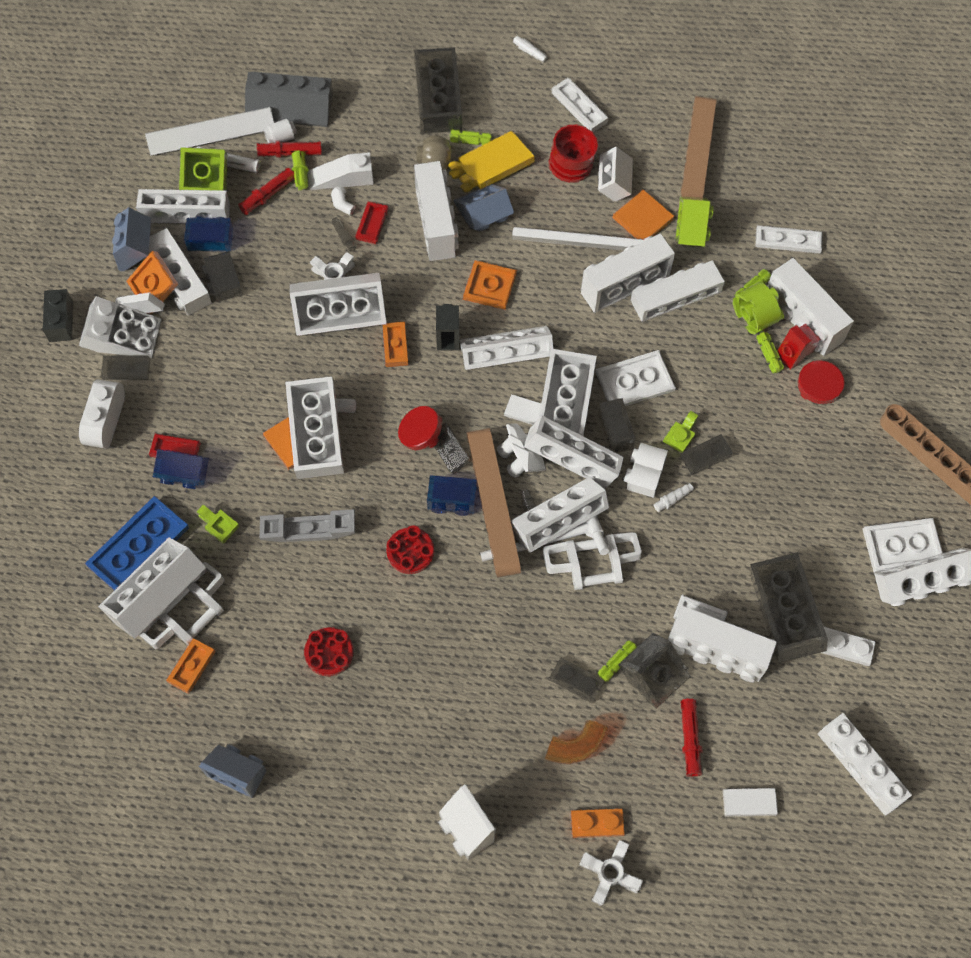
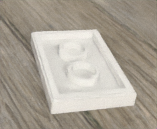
[595,350,676,411]
[863,518,943,573]

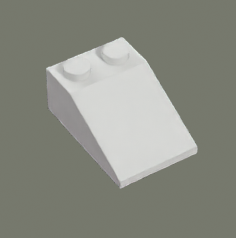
[438,785,495,860]

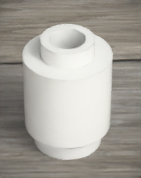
[263,118,297,143]

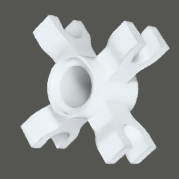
[310,252,355,280]
[579,840,642,906]

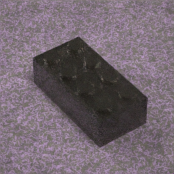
[414,47,462,134]
[750,552,828,663]

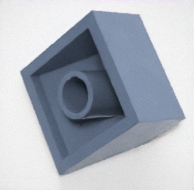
[453,184,514,231]
[112,207,151,271]
[199,744,267,798]

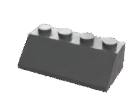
[245,71,334,127]

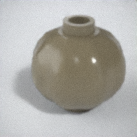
[416,135,456,171]

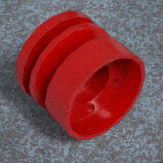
[548,124,598,183]

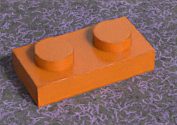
[382,322,408,367]
[166,638,215,694]
[571,809,624,838]

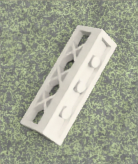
[459,326,553,370]

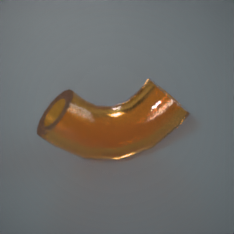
[545,720,609,765]

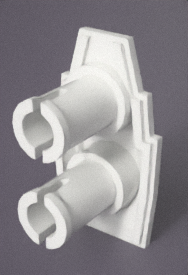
[497,423,546,477]

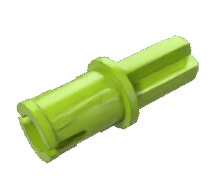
[292,151,309,191]

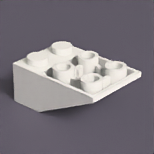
[79,296,161,358]

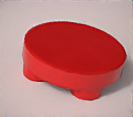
[797,360,844,404]
[398,406,442,450]
[386,525,434,574]
[304,627,354,677]

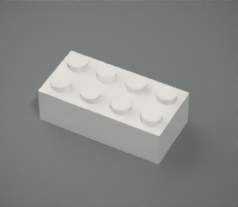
[414,161,459,261]
[581,233,675,313]
[768,258,854,356]
[290,273,386,336]
[539,349,597,436]
[285,377,344,479]
[98,538,206,638]
[665,605,776,682]

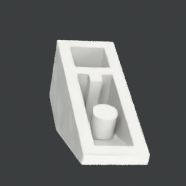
[308,153,373,190]

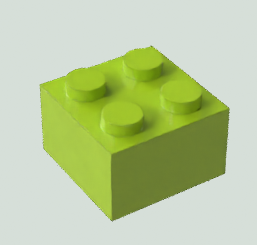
[179,147,228,191]
[675,196,713,246]

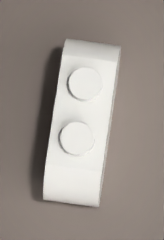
[79,379,125,449]

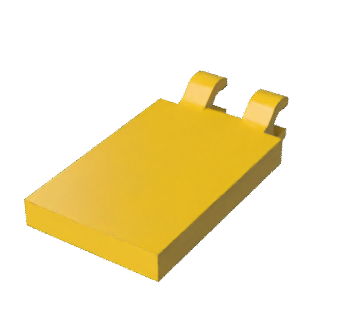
[448,131,535,192]

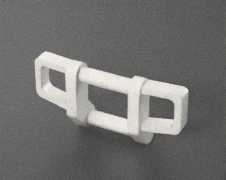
[543,532,641,590]
[140,563,224,649]

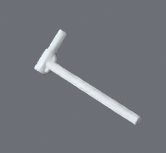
[480,515,609,562]

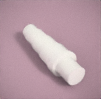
[513,36,547,62]
[654,483,694,512]

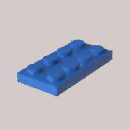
[85,496,189,591]

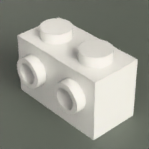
[598,147,633,201]

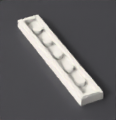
[145,107,274,155]
[512,227,643,250]

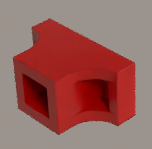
[777,323,821,370]

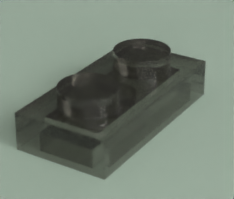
[101,355,150,380]
[434,422,472,474]
[680,434,733,475]
[549,657,604,704]

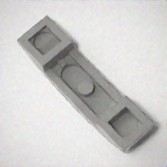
[260,509,355,542]

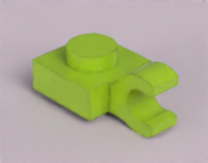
[663,411,699,454]
[197,505,239,544]

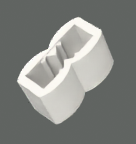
[624,443,668,498]

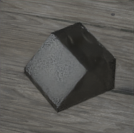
[618,633,691,709]

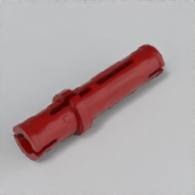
[257,141,321,158]
[238,167,295,215]
[680,698,702,777]

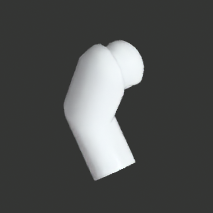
[331,186,356,216]

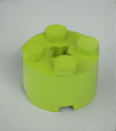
[733,282,784,334]

